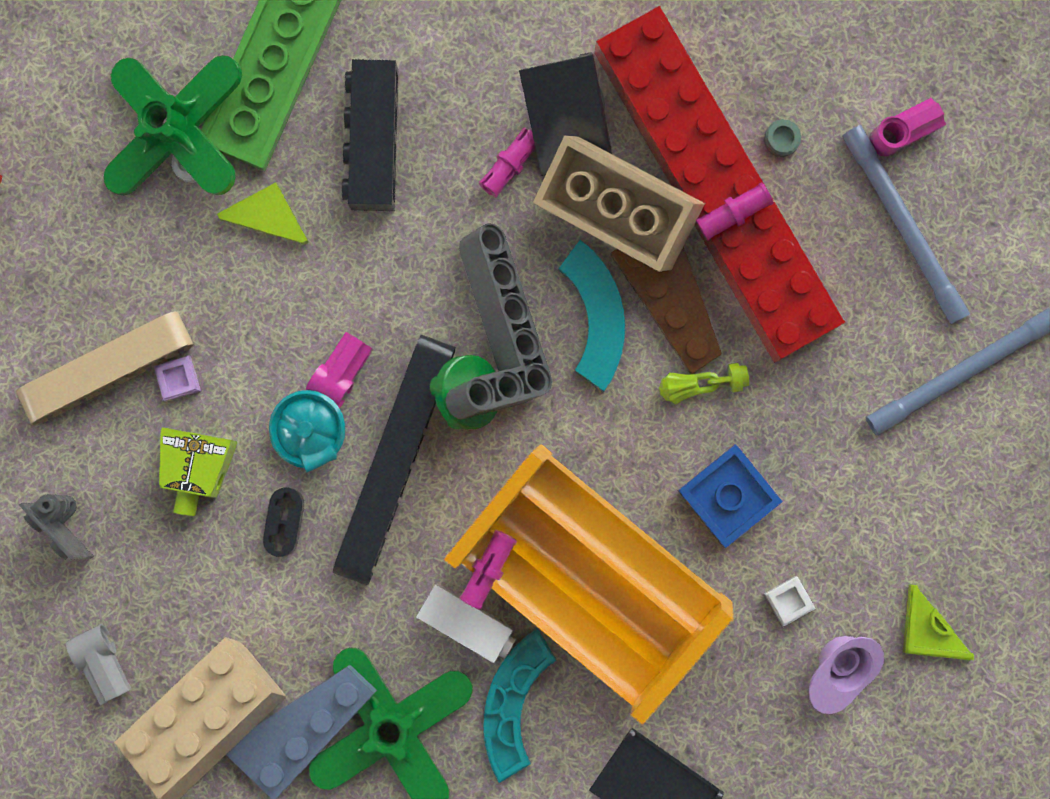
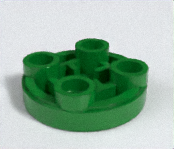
[430,355,498,430]

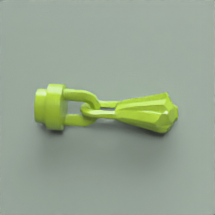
[658,362,750,405]

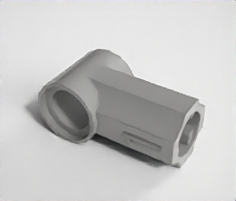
[66,624,132,705]

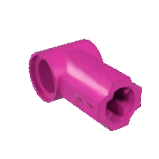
[869,98,946,157]
[305,332,373,409]

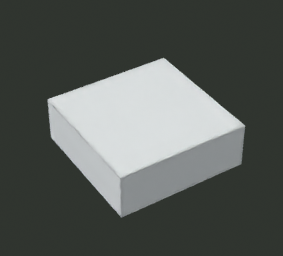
[764,576,816,627]

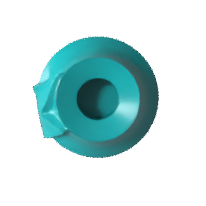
[269,390,346,473]

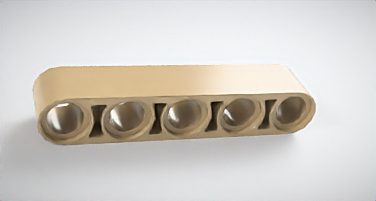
[16,311,194,426]

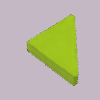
[217,182,309,245]
[903,584,974,661]

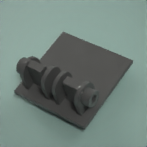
[19,494,94,560]

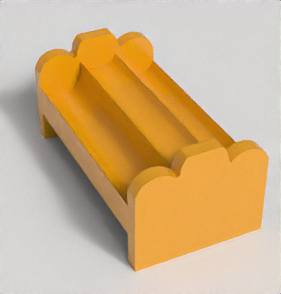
[444,444,733,725]

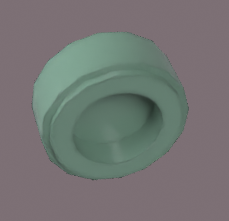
[764,119,801,157]

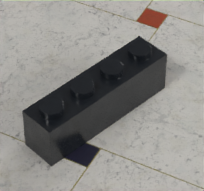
[342,59,399,211]

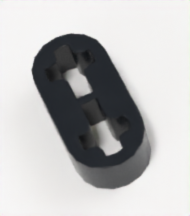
[263,487,304,557]

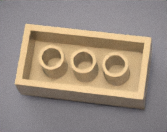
[533,135,705,272]
[114,637,287,799]

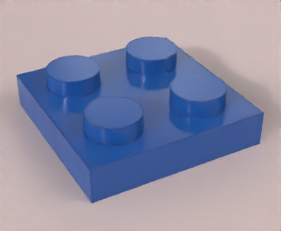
[677,444,783,548]

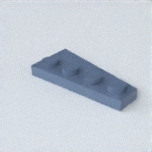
[226,665,377,799]

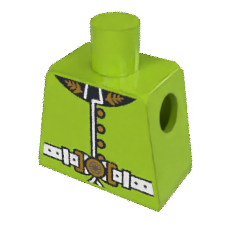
[159,427,237,517]

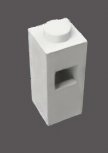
[416,583,516,663]

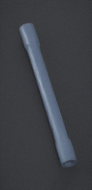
[842,125,970,324]
[865,307,1050,436]

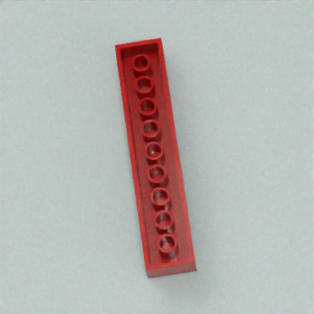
[594,6,845,363]

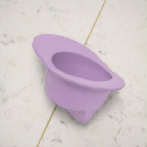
[809,636,884,714]

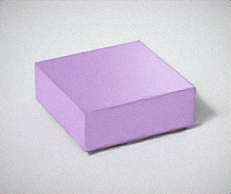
[153,355,201,402]

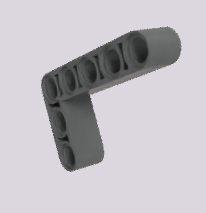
[446,223,552,419]

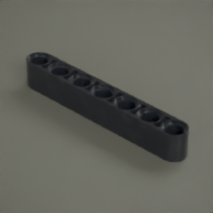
[333,334,456,586]

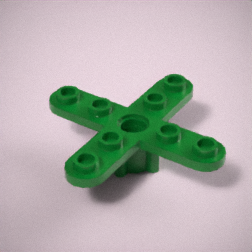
[103,55,242,196]
[309,647,473,799]

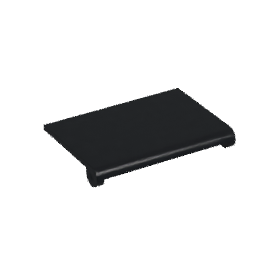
[519,52,613,176]
[589,728,724,799]

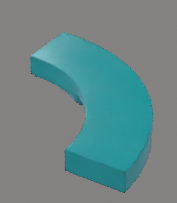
[558,240,625,392]
[483,628,557,783]

